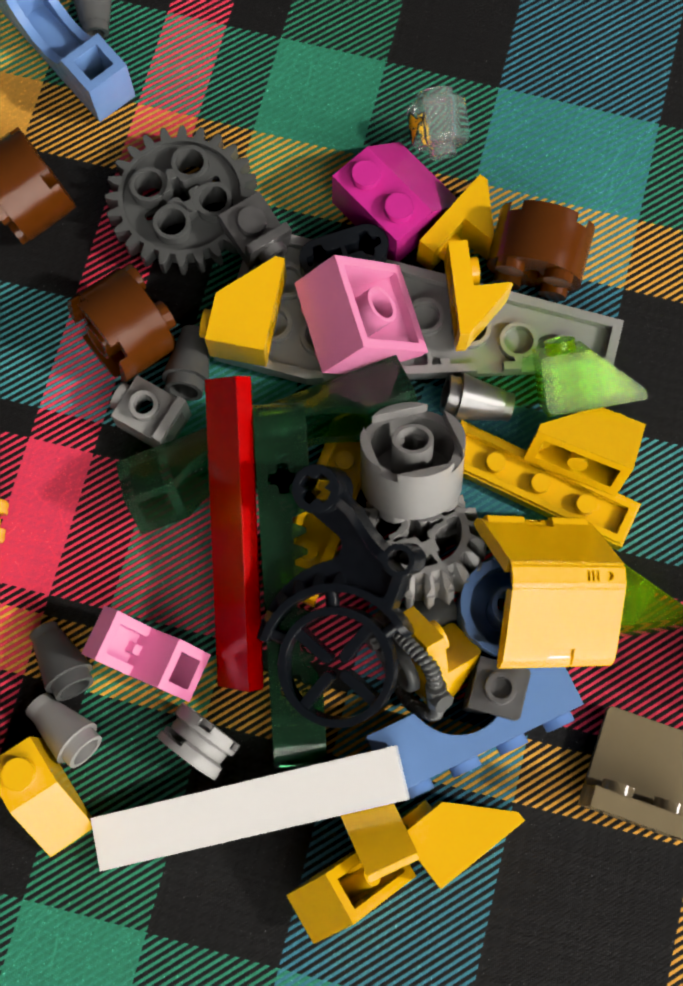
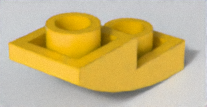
[340,803,419,883]

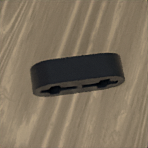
[299,224,389,277]

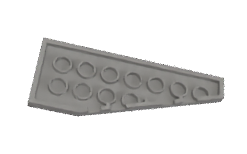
[214,234,624,385]

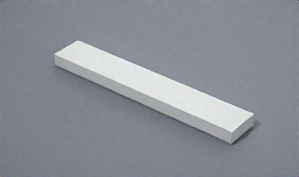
[90,745,410,871]

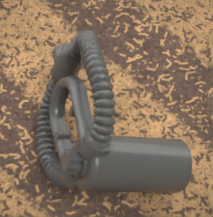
[366,598,457,722]

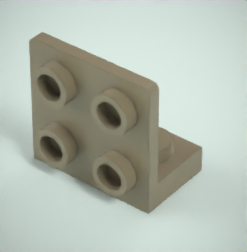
[577,706,683,842]

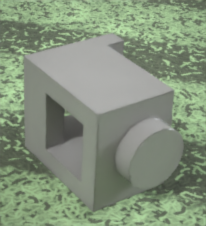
[110,375,192,455]

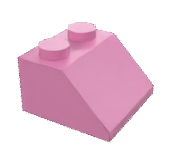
[294,254,428,375]

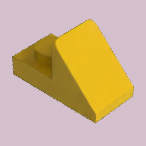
[416,174,494,270]
[444,239,513,351]
[403,606,481,704]

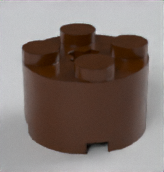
[0,127,77,245]
[486,200,595,301]
[67,264,176,383]

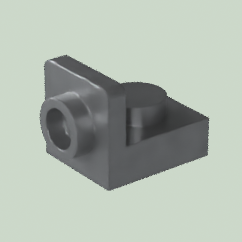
[218,191,292,269]
[461,656,531,721]

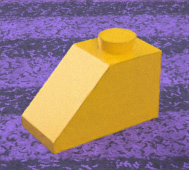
[199,256,287,367]
[523,406,646,496]
[0,736,92,857]
[401,799,525,889]
[286,850,416,944]

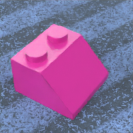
[332,142,458,262]

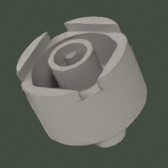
[360,402,466,524]

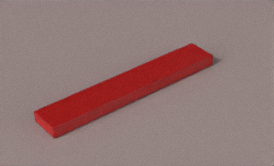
[205,376,264,692]

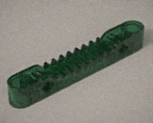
[252,402,327,768]

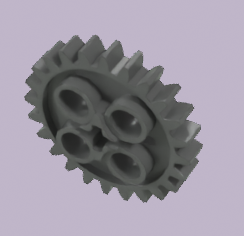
[105,125,258,275]

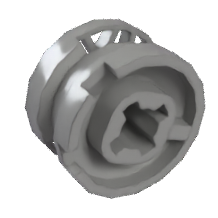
[157,702,241,780]

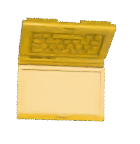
[474,515,627,669]

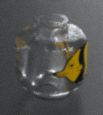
[407,86,470,160]

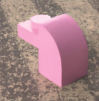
[81,605,211,702]

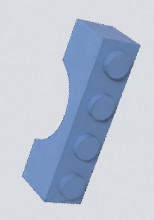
[0,0,136,122]
[365,667,584,801]

